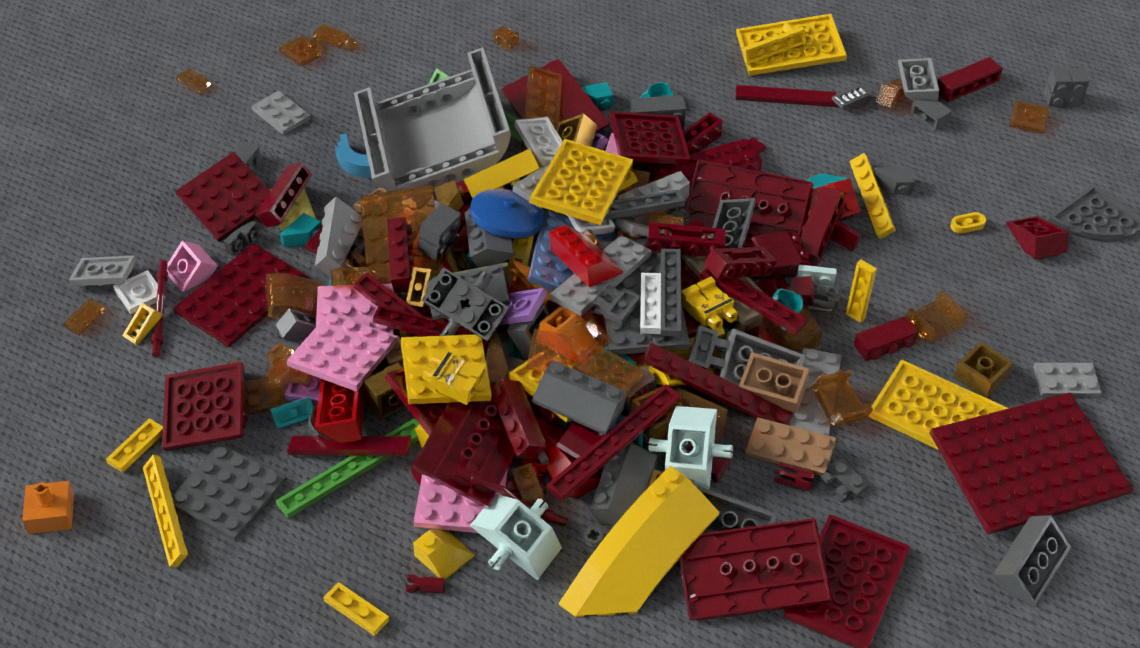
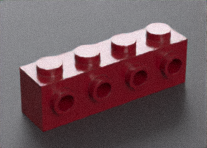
[937,57,1003,102]
[683,112,723,154]
[255,162,312,228]
[800,186,845,263]
[387,217,414,293]
[491,378,548,459]

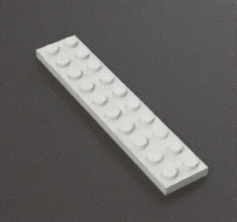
[514,117,615,236]

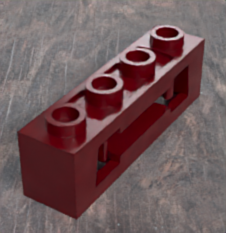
[647,222,726,257]
[704,247,777,279]

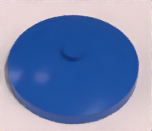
[470,189,545,238]

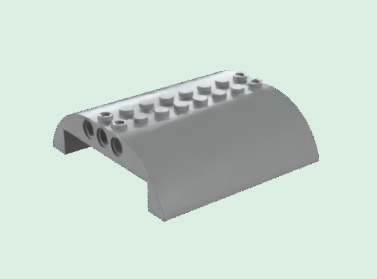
[354,47,511,195]

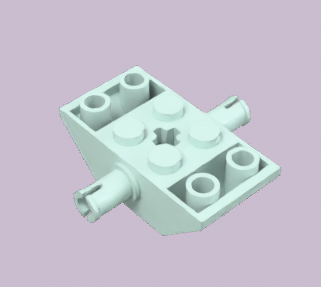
[649,406,733,490]
[470,494,562,580]

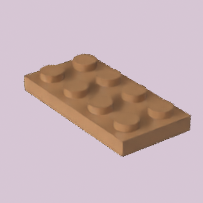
[745,417,836,476]

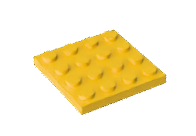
[401,335,492,404]

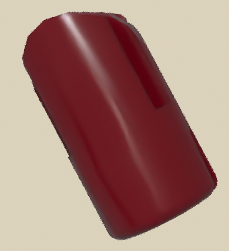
[774,462,815,491]

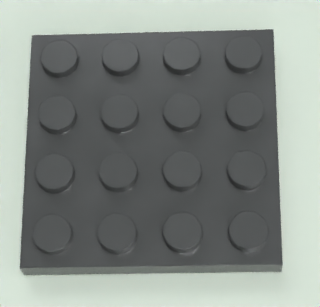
[172,443,286,541]

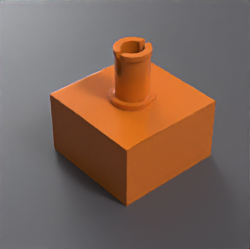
[22,481,74,534]

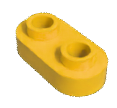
[950,212,986,234]

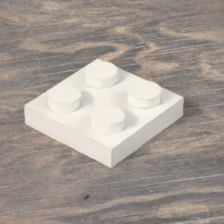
[113,270,165,314]

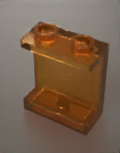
[906,290,968,344]
[812,370,873,427]

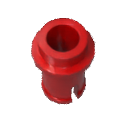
[522,458,546,477]

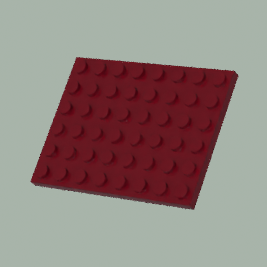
[929,392,1133,535]

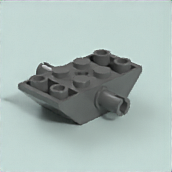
[422,267,510,341]

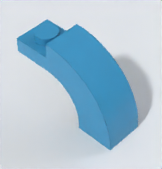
[335,134,372,178]

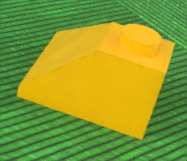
[413,529,475,580]

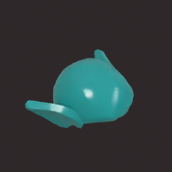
[640,82,673,98]
[772,289,803,330]

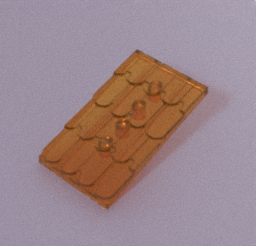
[360,184,443,284]

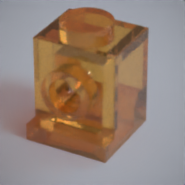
[494,26,519,52]

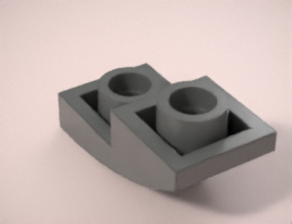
[224,221,259,256]

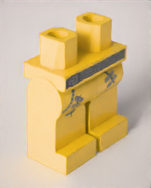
[681,277,738,330]
[422,351,486,405]

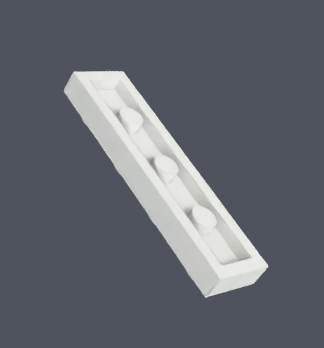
[640,273,661,334]

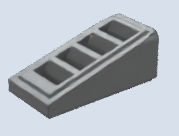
[832,86,870,109]

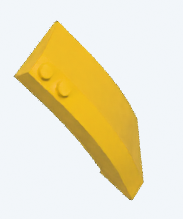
[559,466,720,617]

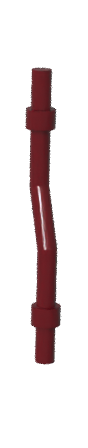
[151,260,169,357]
[453,468,568,526]

